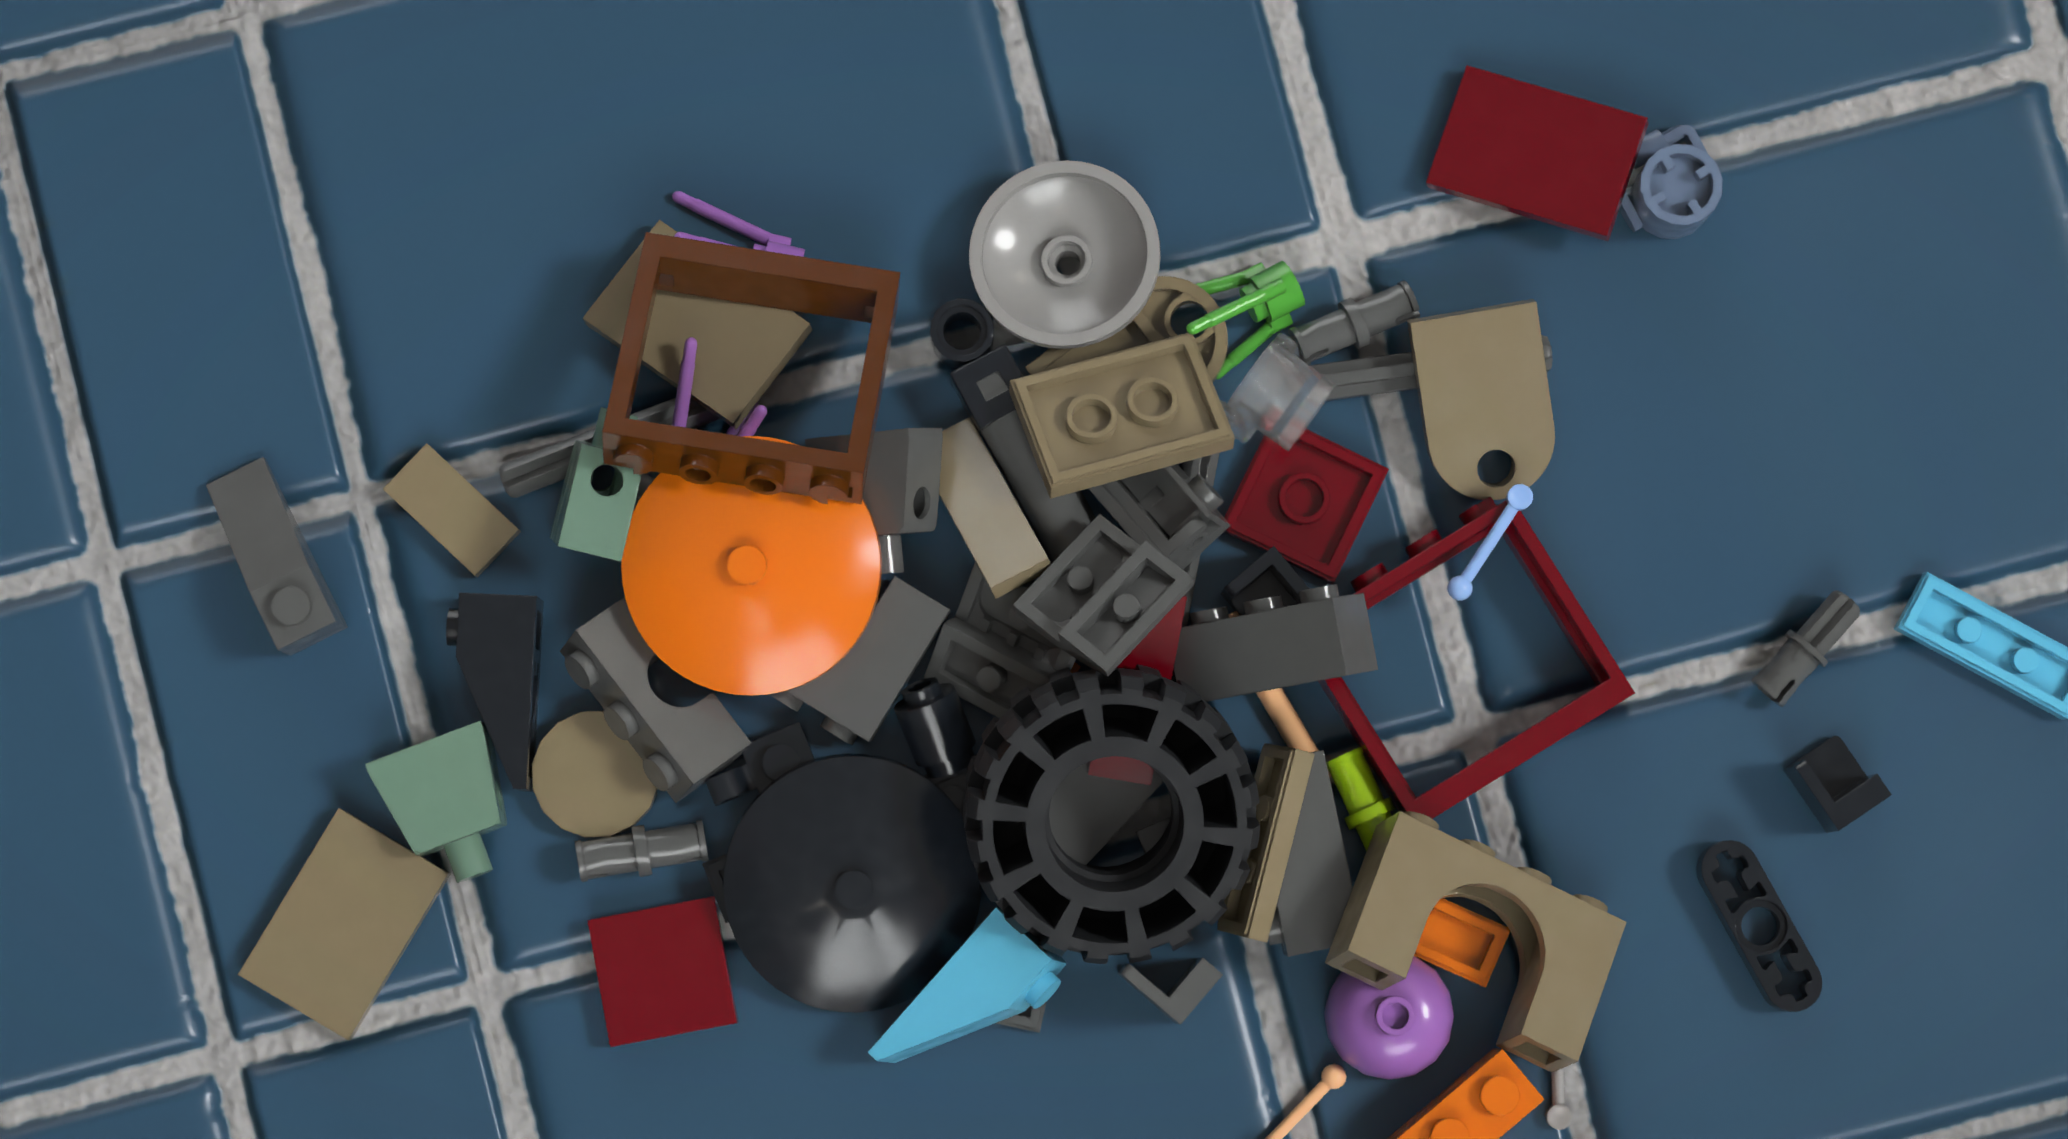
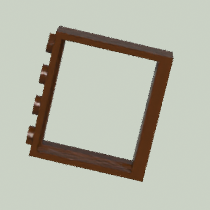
[602,232,901,504]

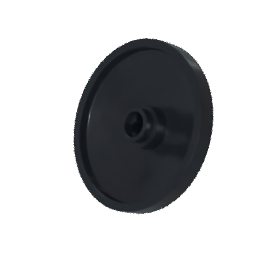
[723,753,981,1013]

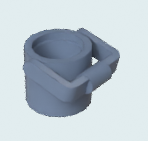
[1619,125,1723,239]

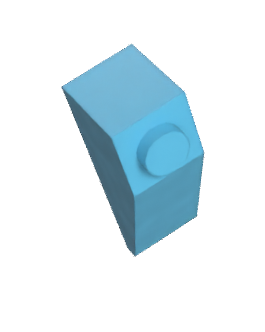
[868,907,1067,1063]

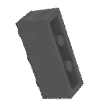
[1174,584,1378,702]

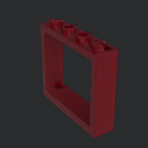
[1318,496,1635,819]

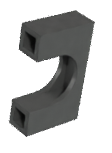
[769,576,951,745]

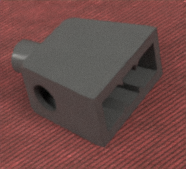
[805,428,943,574]

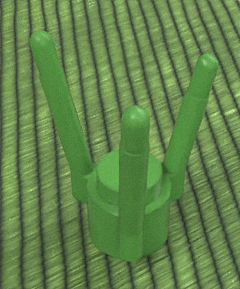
[1186,261,1305,379]

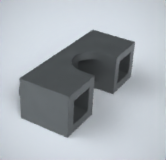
[560,597,751,803]

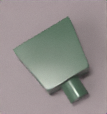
[550,407,642,562]
[365,721,507,883]

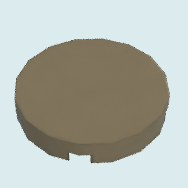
[532,711,658,838]

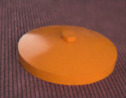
[621,436,882,696]

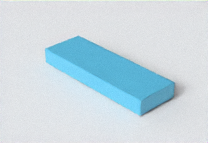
[1894,572,2068,720]

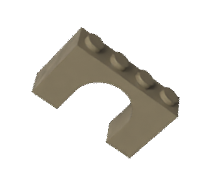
[1325,811,1627,1072]

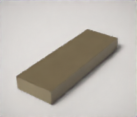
[939,417,1051,599]
[1217,743,1315,943]

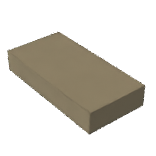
[383,443,521,578]

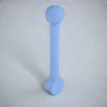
[1447,484,1533,601]

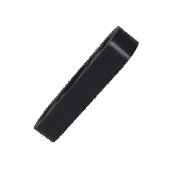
[1696,840,1822,1012]

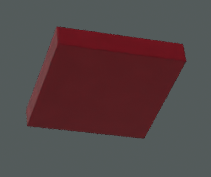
[1224,414,1389,585]
[587,896,738,1047]

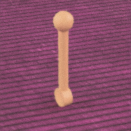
[1265,1064,1347,1139]

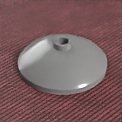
[969,160,1161,349]

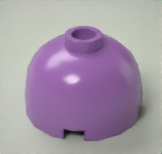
[1324,956,1454,1080]

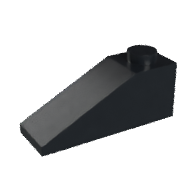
[446,592,544,792]

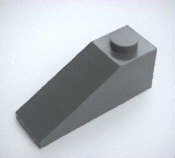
[206,457,348,656]
[1268,750,1353,957]

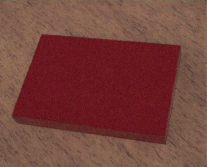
[1426,65,1649,241]

